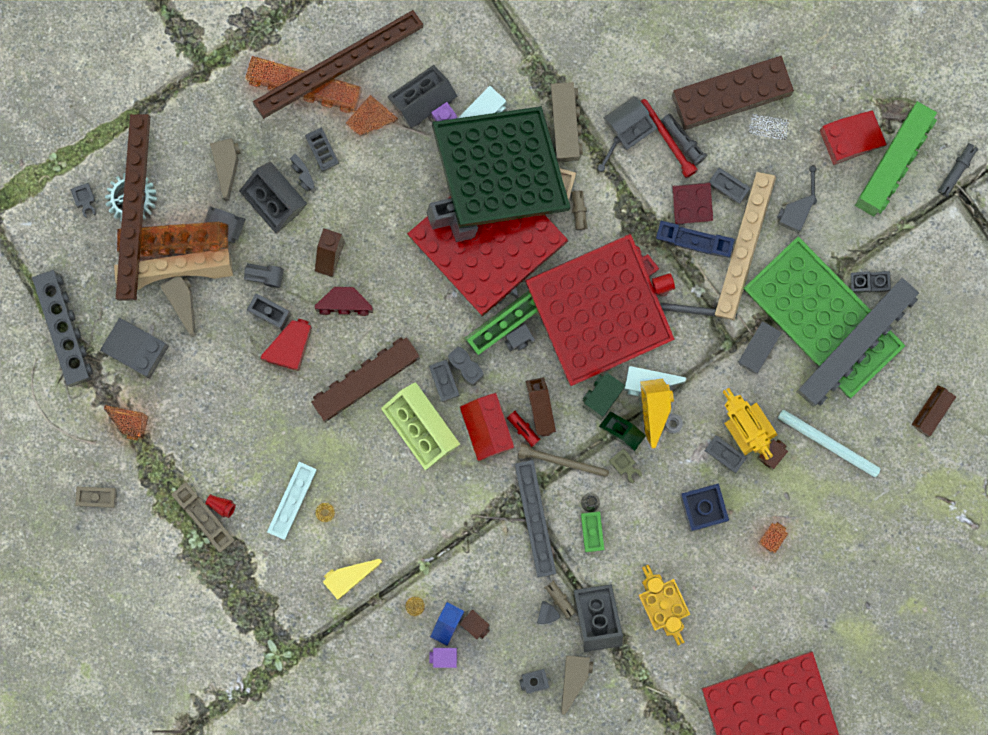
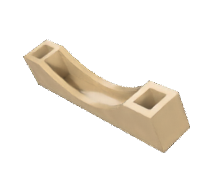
[114,248,233,290]

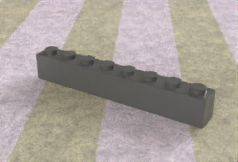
[796,277,919,407]

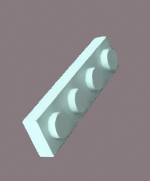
[267,462,317,540]

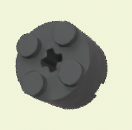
[202,206,246,243]

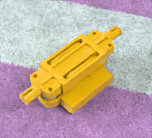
[723,388,778,460]
[638,565,691,646]

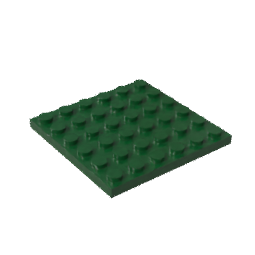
[432,106,571,228]

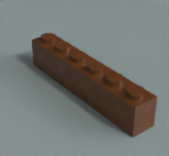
[311,337,420,423]

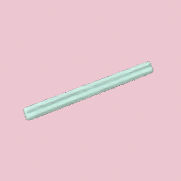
[778,410,881,477]

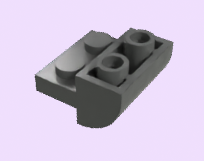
[603,96,657,150]

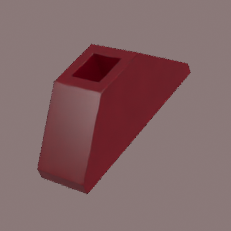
[315,287,373,316]

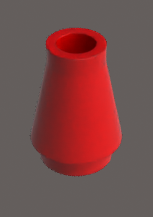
[206,494,236,518]

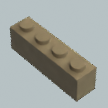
[551,82,583,162]

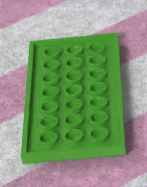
[743,236,905,399]

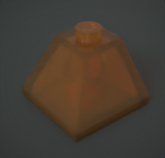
[104,405,149,441]

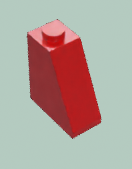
[260,319,312,371]

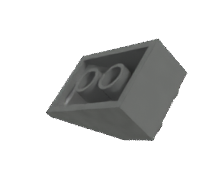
[100,318,169,379]
[574,584,623,652]

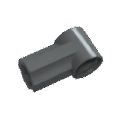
[244,263,284,288]

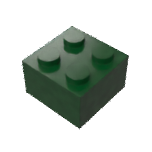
[582,372,626,420]

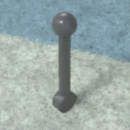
[598,136,620,172]
[809,165,817,205]

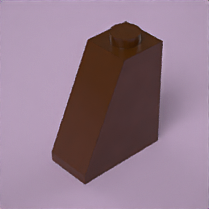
[315,228,345,277]
[525,377,556,437]

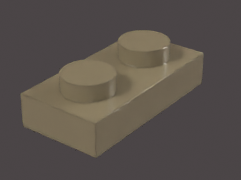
[75,486,116,508]

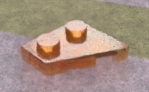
[346,95,398,137]

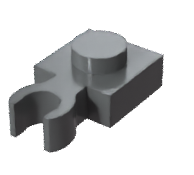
[70,183,96,218]

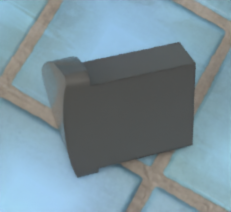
[537,601,560,624]

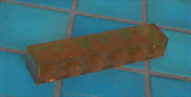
[245,56,362,113]

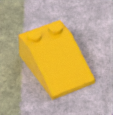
[640,378,674,449]

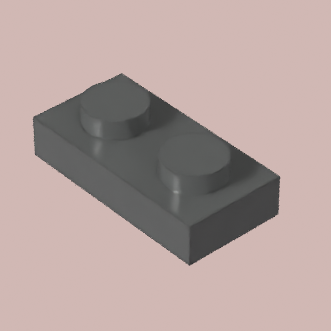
[709,167,750,205]
[429,359,460,402]
[704,435,747,474]

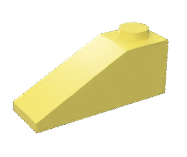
[323,559,383,600]

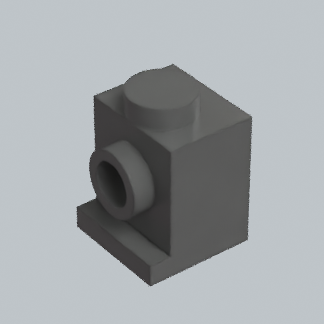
[504,324,535,352]
[519,669,550,694]

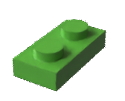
[581,512,604,552]

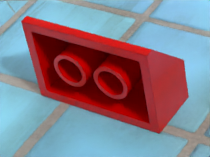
[460,393,514,461]

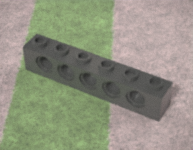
[32,270,93,387]

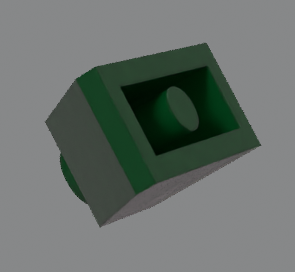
[599,411,646,451]

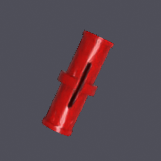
[506,410,541,447]

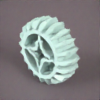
[105,173,157,222]

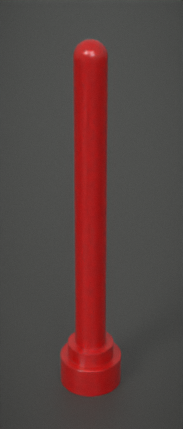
[641,99,698,178]

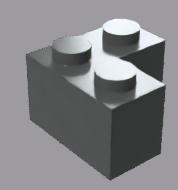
[426,198,478,242]

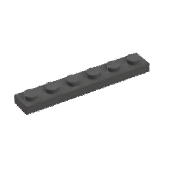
[515,460,556,578]

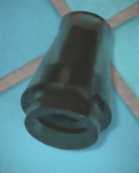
[581,493,600,512]

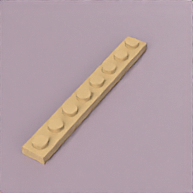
[715,172,776,321]

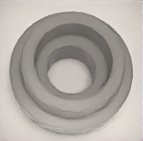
[664,414,683,434]

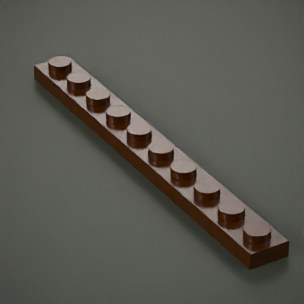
[253,10,423,119]
[115,114,151,301]

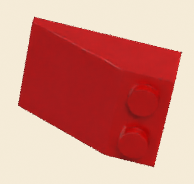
[820,110,887,165]

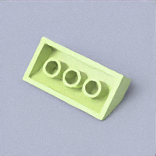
[381,382,460,470]

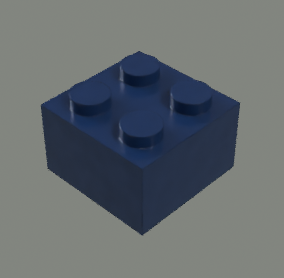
[680,483,729,532]

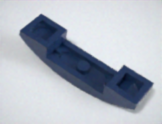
[656,220,735,258]

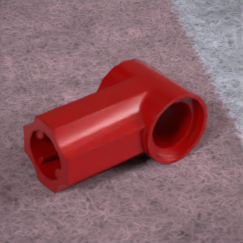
[652,273,675,297]

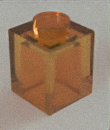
[757,522,788,553]

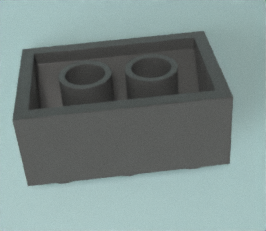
[387,65,458,128]
[239,161,307,233]

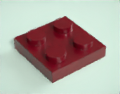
[672,182,713,224]

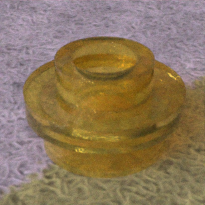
[315,503,335,522]

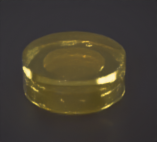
[405,597,425,616]

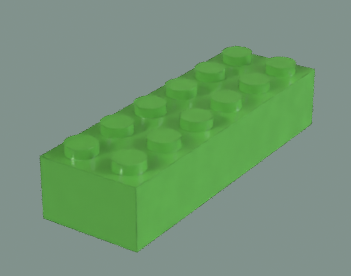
[854,101,937,217]

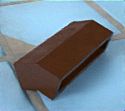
[912,385,956,437]

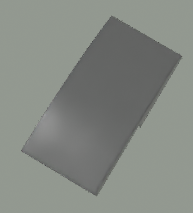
[290,154,316,193]
[851,271,891,292]

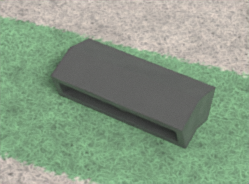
[738,321,781,374]

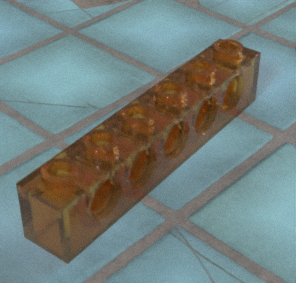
[117,222,228,256]

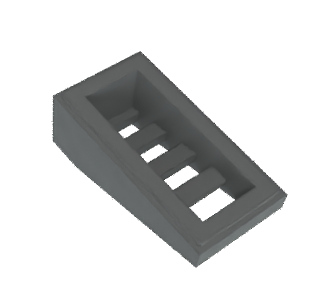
[305,127,339,172]

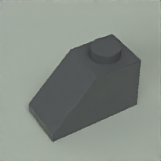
[777,195,816,233]

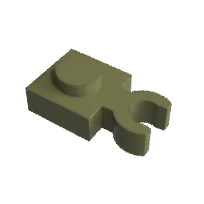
[609,448,642,484]

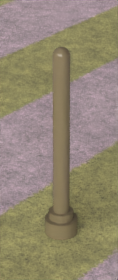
[518,443,609,477]

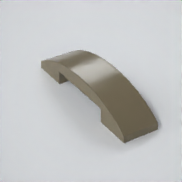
[171,482,235,553]

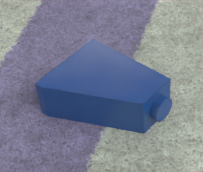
[430,602,465,646]

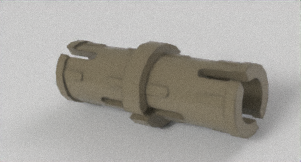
[571,190,588,230]
[544,581,577,619]

